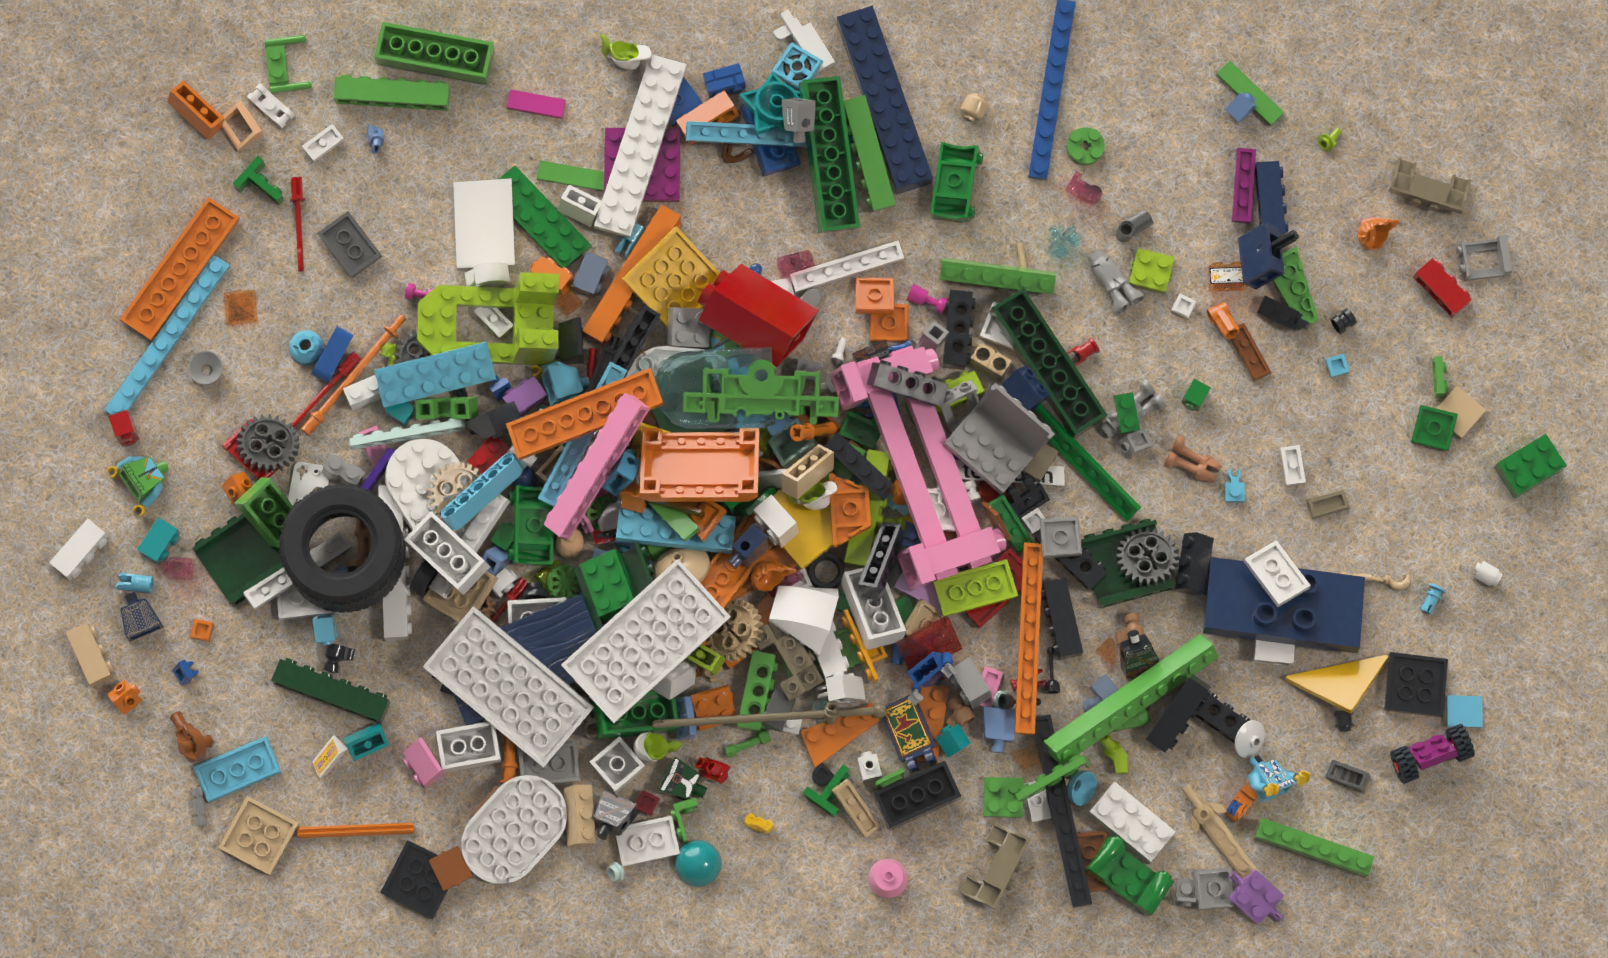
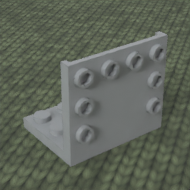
[943,383,1054,495]

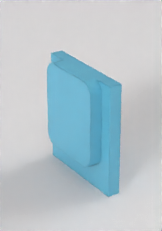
[1446,695,1483,728]

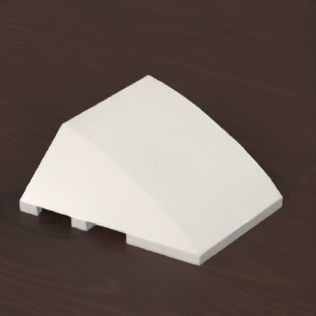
[768,586,839,657]

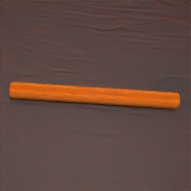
[297,823,415,838]

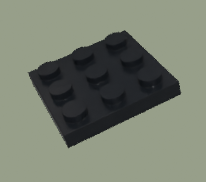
[1384,652,1448,717]
[380,840,449,920]

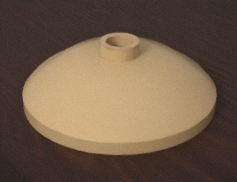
[653,547,710,582]

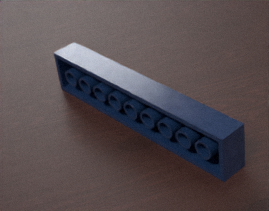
[836,5,933,195]

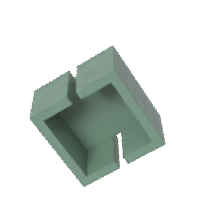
[767,417,818,469]

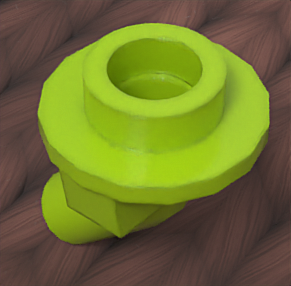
[1318,128,1342,152]
[380,343,397,366]

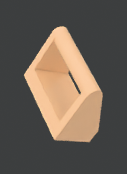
[222,101,263,152]

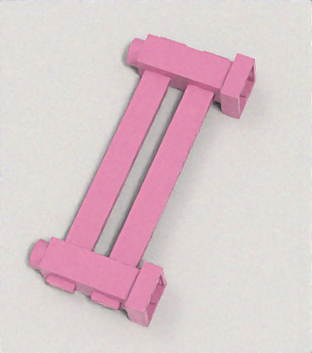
[830,346,1006,591]

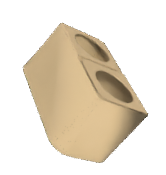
[970,342,1012,381]

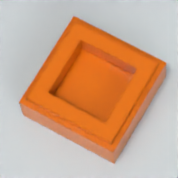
[190,619,214,642]

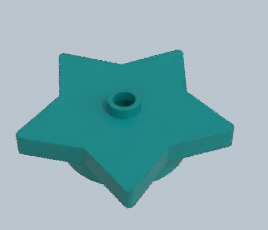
[739,72,800,135]

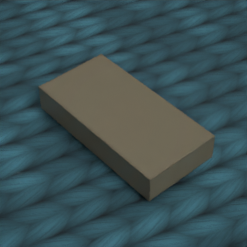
[1023,444,1059,483]
[1306,490,1350,519]

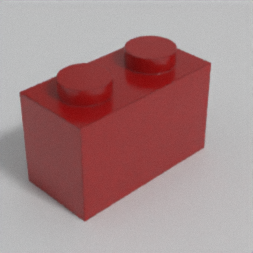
[108,410,140,447]

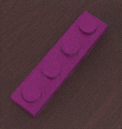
[1231,148,1256,224]

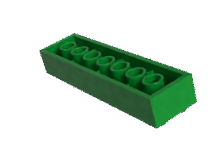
[799,76,860,234]

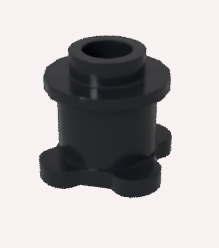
[1333,710,1355,732]

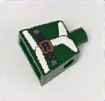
[658,757,708,800]

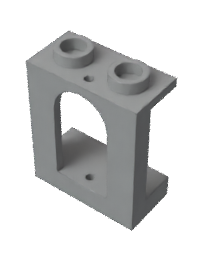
[1456,235,1512,281]
[940,380,979,435]

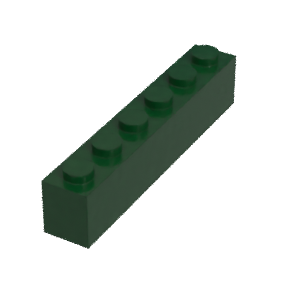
[271,658,391,724]

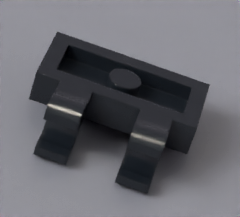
[1005,474,1050,520]

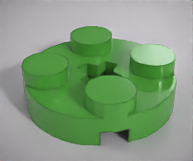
[1066,127,1105,166]

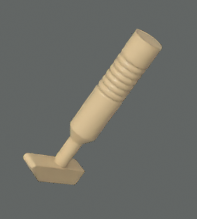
[1016,243,1027,268]

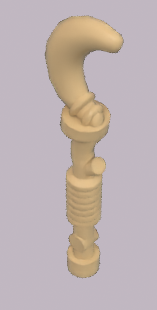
[1341,571,1411,591]

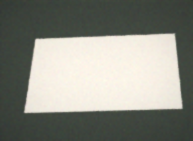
[453,178,515,268]

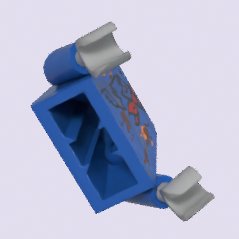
[908,652,957,706]

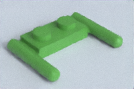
[265,35,312,94]

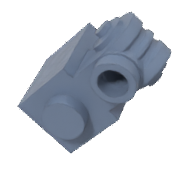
[1083,674,1119,713]

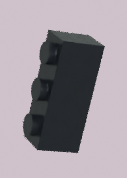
[1175,532,1214,595]

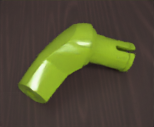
[1099,734,1129,775]

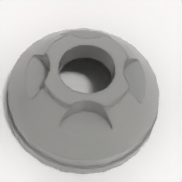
[188,351,223,386]

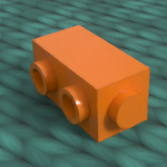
[530,256,574,297]

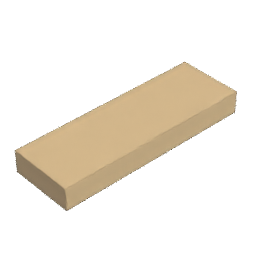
[832,779,881,838]

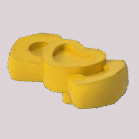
[744,813,773,834]

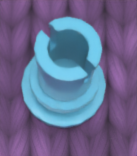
[1421,583,1446,615]

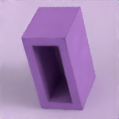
[502,376,548,417]

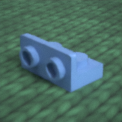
[675,696,697,740]

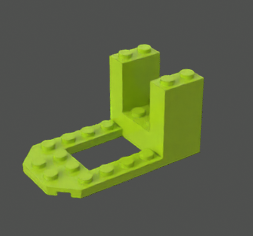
[417,272,559,365]

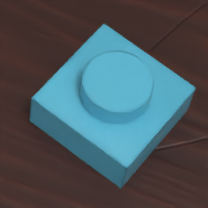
[1325,354,1350,378]

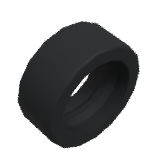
[808,552,845,589]
[409,560,439,597]

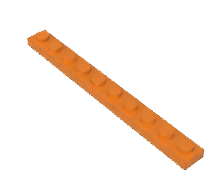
[1014,543,1043,735]

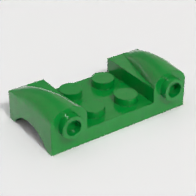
[930,142,983,222]
[507,485,554,566]
[1085,836,1173,916]

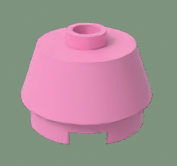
[869,859,908,898]

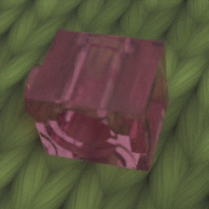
[164,557,195,581]

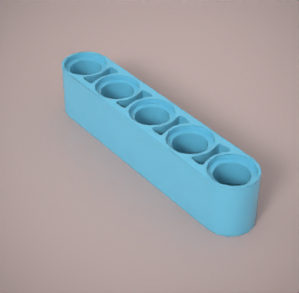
[441,454,523,530]

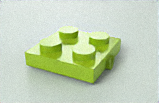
[1129,248,1174,294]

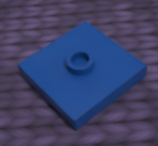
[669,77,703,127]

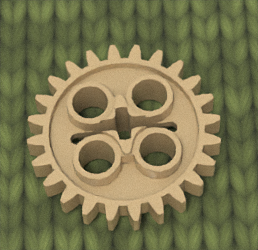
[427,462,482,523]
[706,599,763,662]

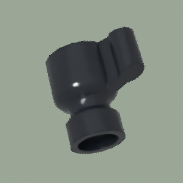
[323,643,355,673]

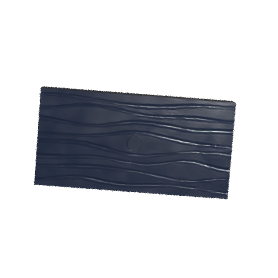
[452,593,597,726]

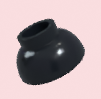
[522,582,550,600]

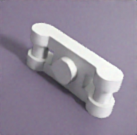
[247,83,295,129]

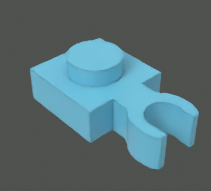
[1225,469,1245,503]

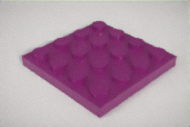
[604,128,681,202]

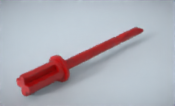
[290,177,305,272]
[292,351,361,427]
[490,577,529,623]

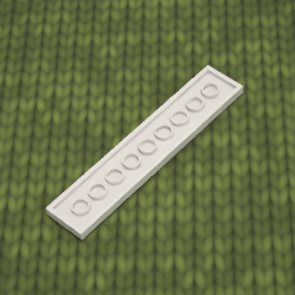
[594,55,687,238]

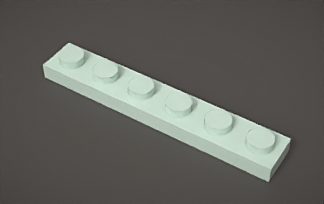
[349,418,465,450]

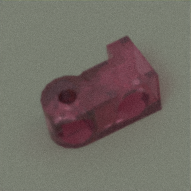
[1066,171,1102,205]
[776,250,815,278]

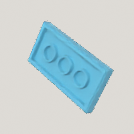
[194,736,282,803]

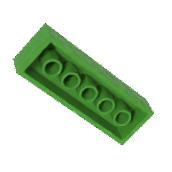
[374,22,495,85]

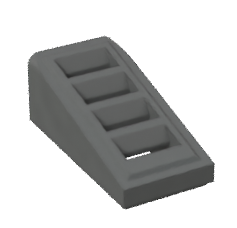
[1325,759,1370,793]

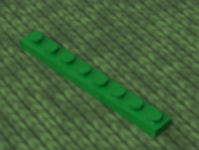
[1035,404,1141,522]

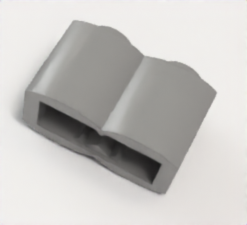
[322,454,364,487]

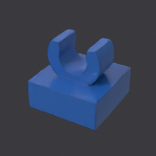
[489,375,512,402]
[173,660,199,686]

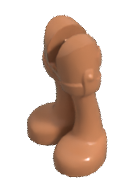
[1164,435,1222,483]
[347,518,372,570]

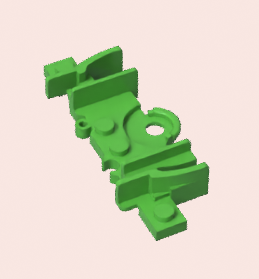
[683,360,839,425]

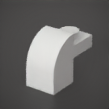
[464,262,510,287]

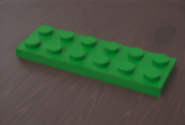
[499,165,592,268]

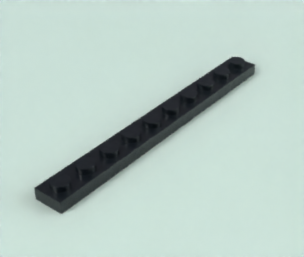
[1034,714,1092,909]

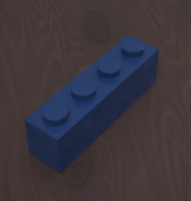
[1255,161,1288,237]

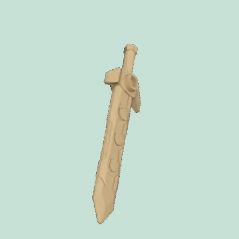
[1182,784,1261,879]

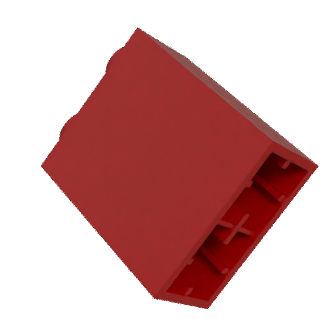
[698,264,819,367]

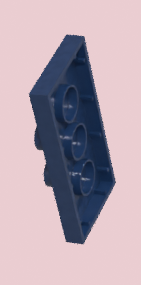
[1203,557,1365,654]

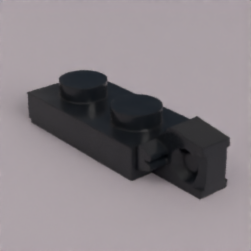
[1257,296,1310,330]

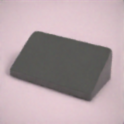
[762,689,796,732]

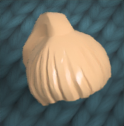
[554,526,584,558]

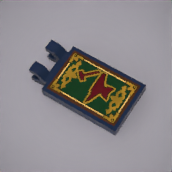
[883,695,937,773]

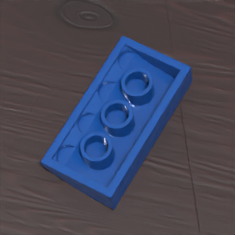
[740,103,801,177]

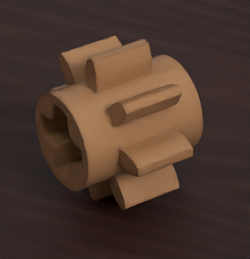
[479,596,497,619]

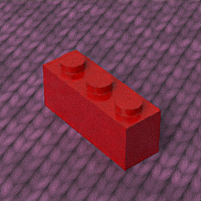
[1413,258,1472,318]

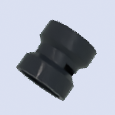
[1330,308,1357,334]

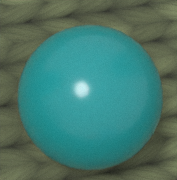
[675,840,722,887]

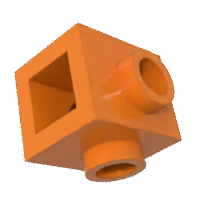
[221,472,253,505]
[107,680,142,715]

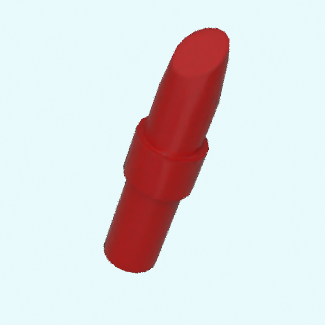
[587,348,597,382]

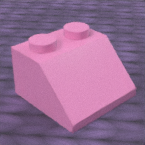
[403,737,445,788]

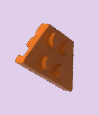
[829,473,871,547]

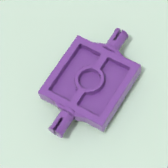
[1228,869,1284,925]

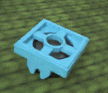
[771,42,823,90]

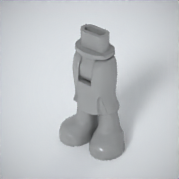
[1088,249,1145,316]
[1100,379,1167,438]

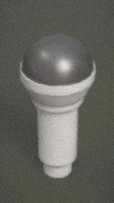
[831,338,846,366]

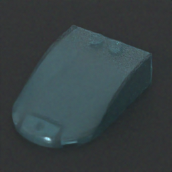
[655,347,775,429]

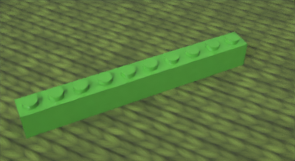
[1044,634,1219,765]

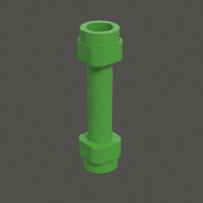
[724,730,771,758]

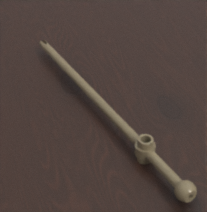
[652,703,886,728]

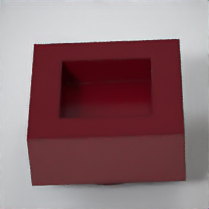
[636,790,660,817]

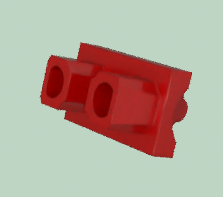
[695,757,731,784]

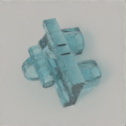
[1047,224,1081,260]

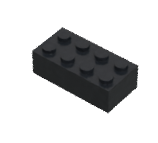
[873,761,961,831]

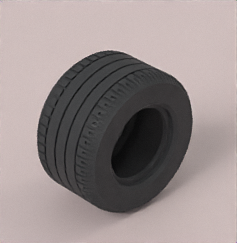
[279,484,406,613]

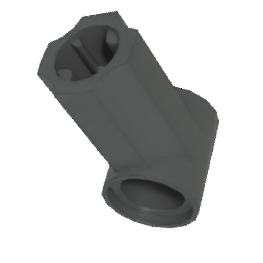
[1116,210,1154,242]

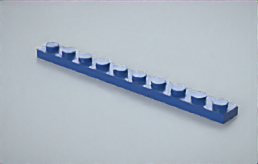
[1028,0,1076,181]

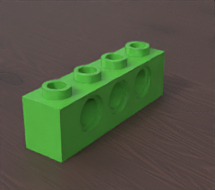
[737,650,779,733]

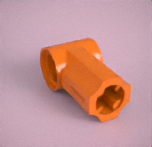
[1207,302,1240,340]

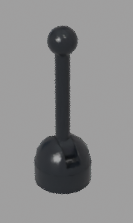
[1045,647,1060,694]
[998,694,1041,710]

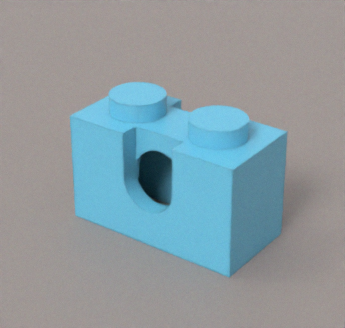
[313,613,338,645]

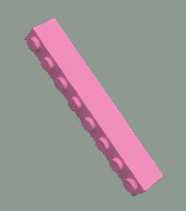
[544,393,650,539]

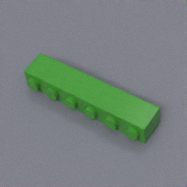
[334,75,450,111]
[844,95,896,212]
[940,257,1056,294]
[1254,818,1375,878]

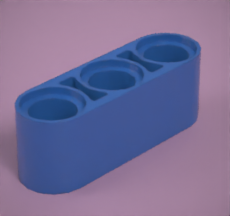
[311,326,354,383]

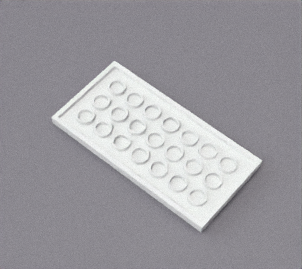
[561,559,731,723]
[423,606,594,768]

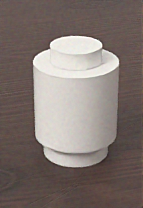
[1472,561,1503,587]

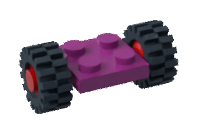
[1390,724,1475,784]

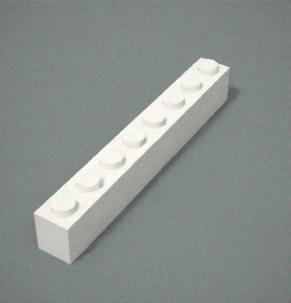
[378,485,412,641]

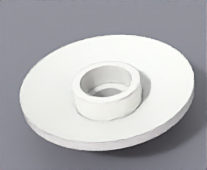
[1235,720,1265,758]

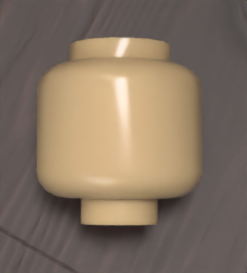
[961,93,988,122]

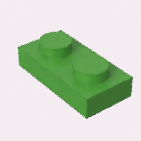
[1432,356,1448,398]

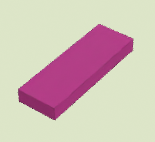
[506,89,566,119]

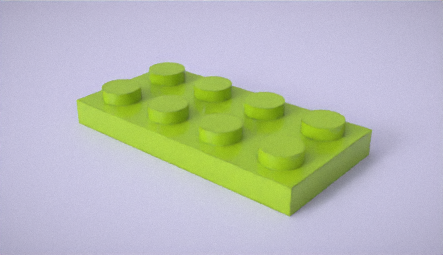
[933,559,1018,618]

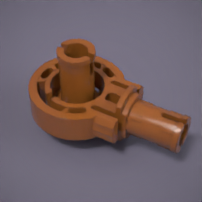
[170,711,213,763]

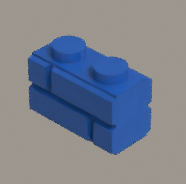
[703,63,746,99]

